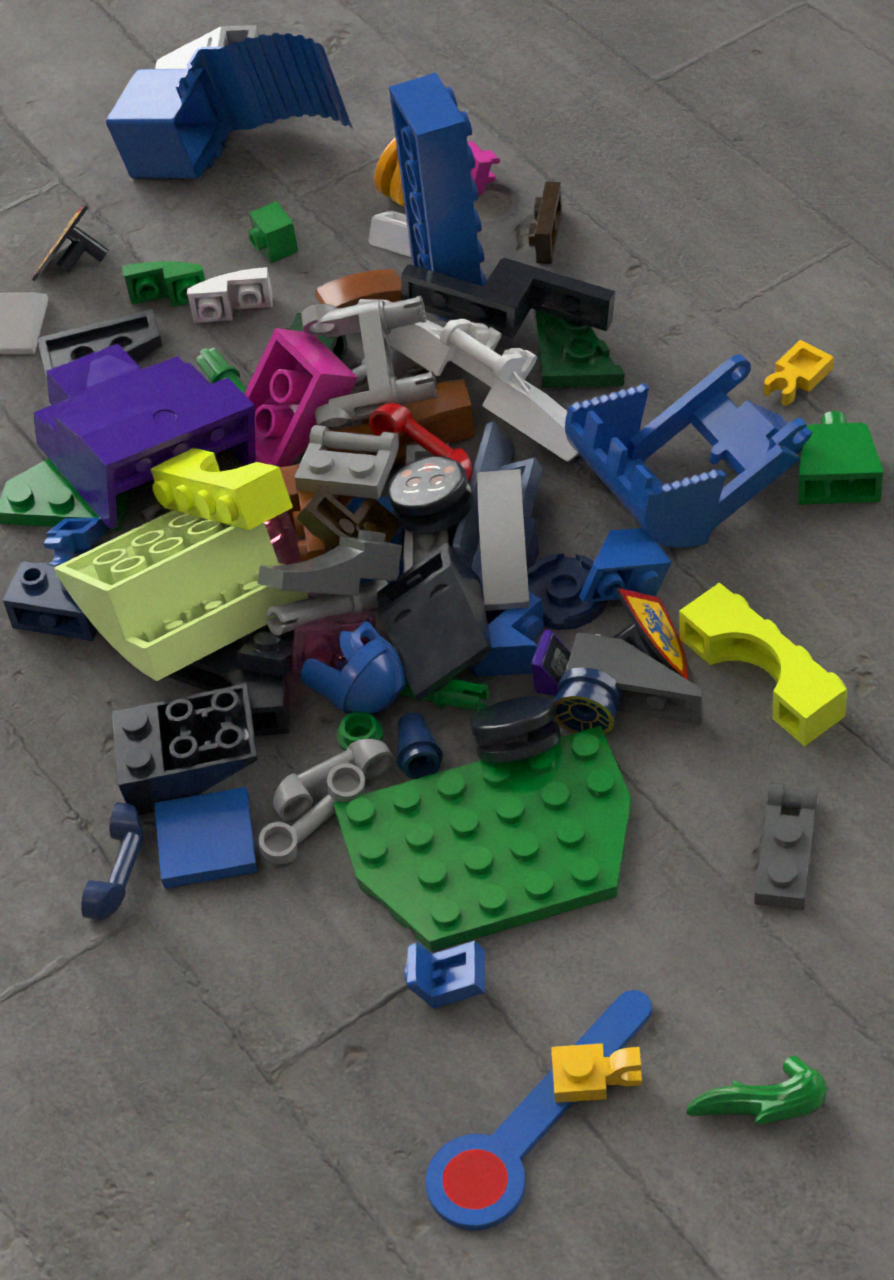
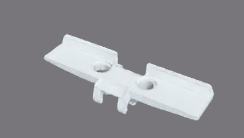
[357,299,579,462]

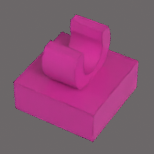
[467,141,501,195]

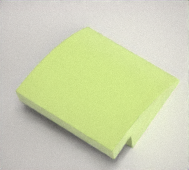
[54,510,309,681]

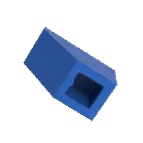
[579,528,672,603]

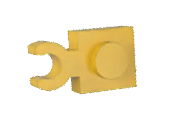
[764,340,834,406]

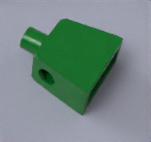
[798,411,883,505]

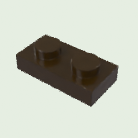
[529,181,563,264]

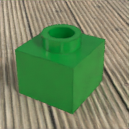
[248,201,298,263]

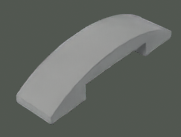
[477,469,530,611]

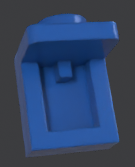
[404,941,485,1009]

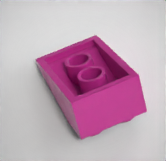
[244,328,358,467]

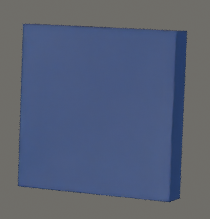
[154,787,258,889]

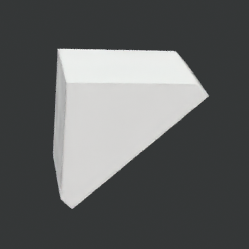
[0,292,48,354]

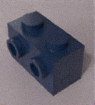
[3,561,98,641]

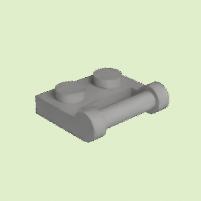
[294,425,399,499]

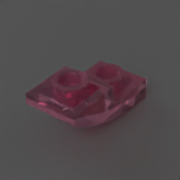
[291,610,376,673]

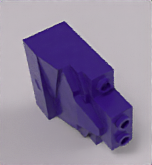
[33,344,256,530]

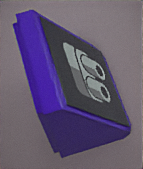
[531,629,571,696]

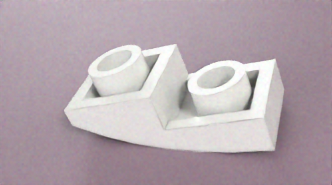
[187,267,273,323]

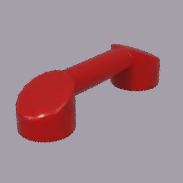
[369,403,472,483]

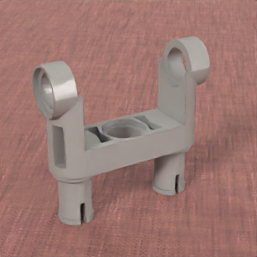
[301,295,438,430]

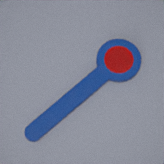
[426,990,652,1230]

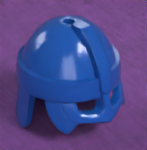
[301,621,407,714]

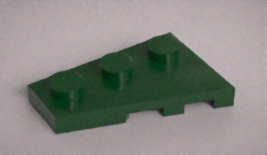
[533,309,625,388]

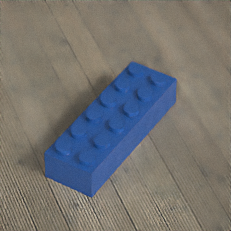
[389,73,486,321]

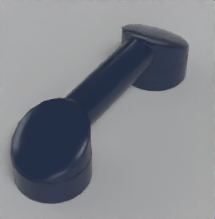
[81,802,144,920]

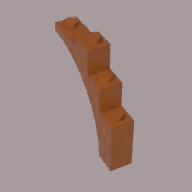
[280,379,475,562]

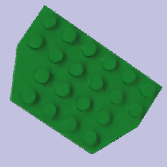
[333,726,632,952]

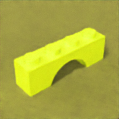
[150,448,293,530]
[679,583,847,747]

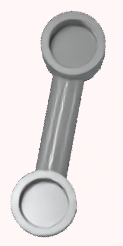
[273,739,395,821]
[259,763,365,864]

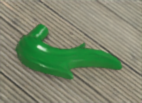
[686,1056,828,1125]

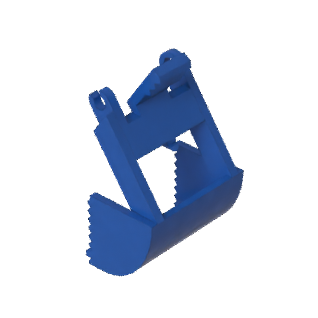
[565,354,812,548]

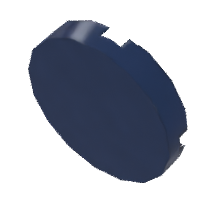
[527,553,608,630]

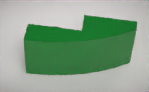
[122,261,206,307]

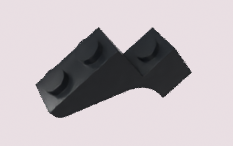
[166,638,289,736]

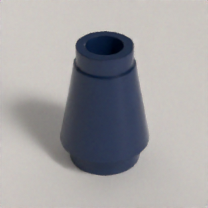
[397,712,443,780]

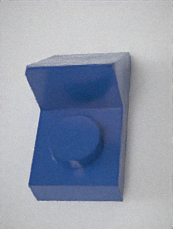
[469,591,544,677]

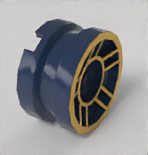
[553,667,622,734]

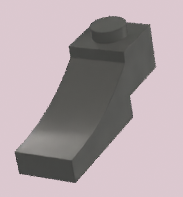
[258,530,402,596]

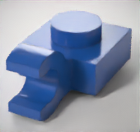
[44,517,106,566]

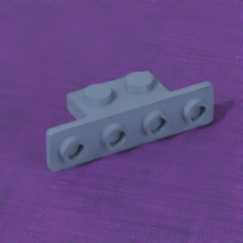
[453,421,543,568]

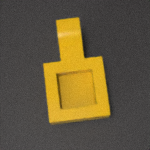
[551,1043,642,1103]

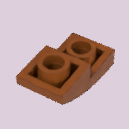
[315,269,401,308]

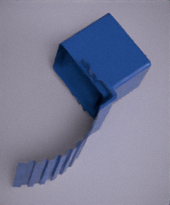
[106,33,353,178]

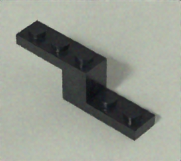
[401,257,615,339]

